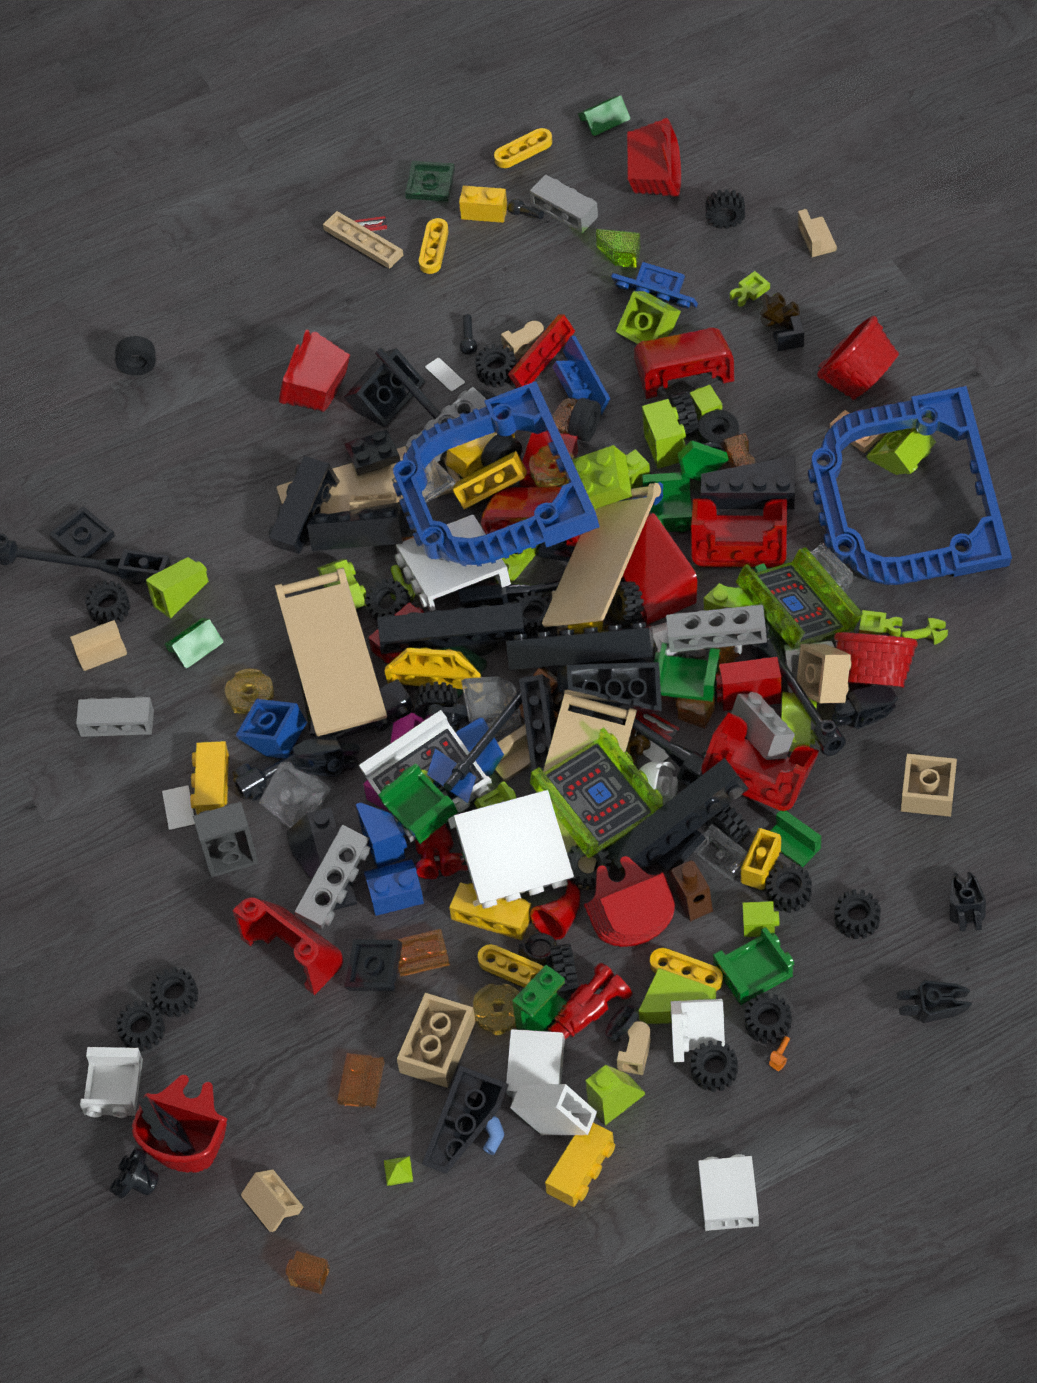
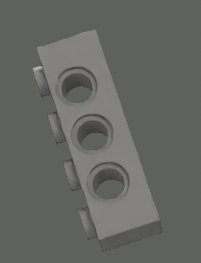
[406,387,487,472]
[666,605,767,653]
[295,825,371,930]

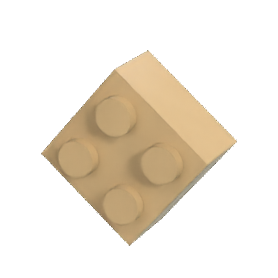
[797,644,851,703]
[901,754,957,817]

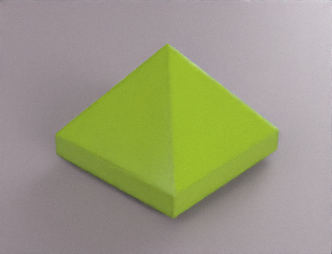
[384,1156,413,1186]

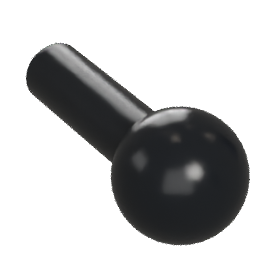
[508,198,544,219]
[460,314,478,355]

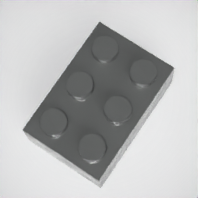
[193,802,259,878]

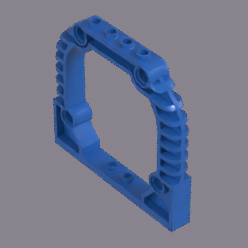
[393,381,600,567]
[808,386,1012,585]

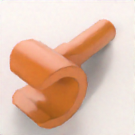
[769,1036,790,1071]

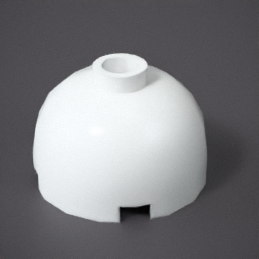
[632,761,678,810]

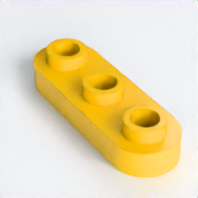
[494,128,552,168]
[419,218,449,274]
[478,944,544,988]
[650,948,723,991]

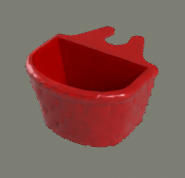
[627,118,681,196]
[817,316,899,400]
[279,330,350,412]
[834,632,918,688]
[584,856,675,947]
[132,1075,227,1173]

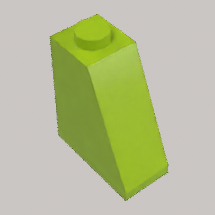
[146,557,209,619]
[639,968,716,1024]
[585,1065,645,1126]

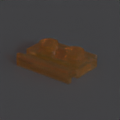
[396,929,450,977]
[337,1053,384,1108]

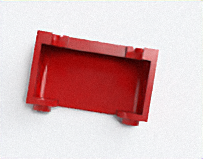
[634,327,734,399]
[481,487,580,546]
[691,499,787,567]
[622,513,697,625]
[701,712,819,811]
[233,898,343,995]

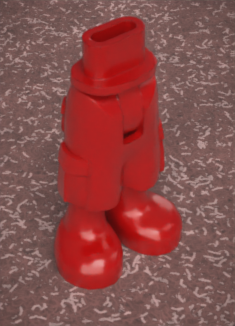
[415,824,462,879]
[548,963,633,1040]

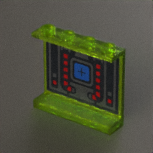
[736,547,863,650]
[530,727,663,858]

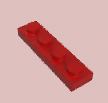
[508,314,575,388]

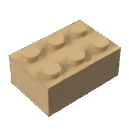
[397,993,476,1088]

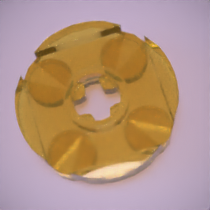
[529,445,575,487]
[225,668,274,714]
[473,983,519,1035]

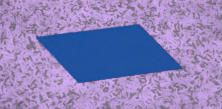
[427,748,476,803]

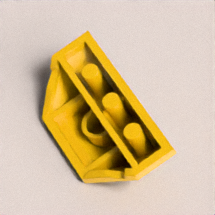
[385,648,483,690]

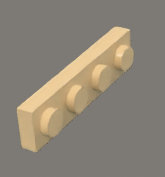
[323,211,403,269]

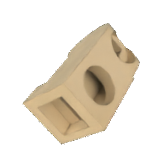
[501,321,544,360]
[617,1021,651,1075]

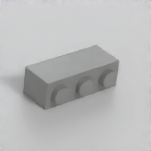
[530,175,598,233]
[731,692,795,760]
[76,696,154,737]

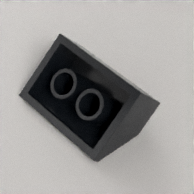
[344,348,425,427]

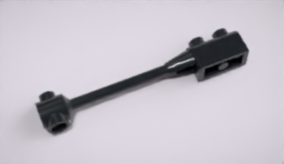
[0,533,171,585]
[458,578,625,608]
[747,620,846,756]
[233,679,413,801]
[562,693,707,786]

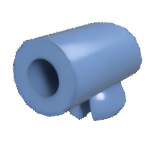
[483,1116,504,1155]

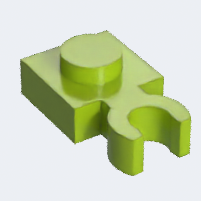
[730,271,770,307]
[859,610,903,637]

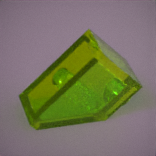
[596,229,641,268]

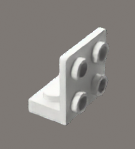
[671,999,725,1062]

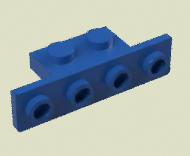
[611,262,698,308]
[552,336,610,415]

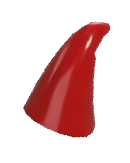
[530,880,581,940]

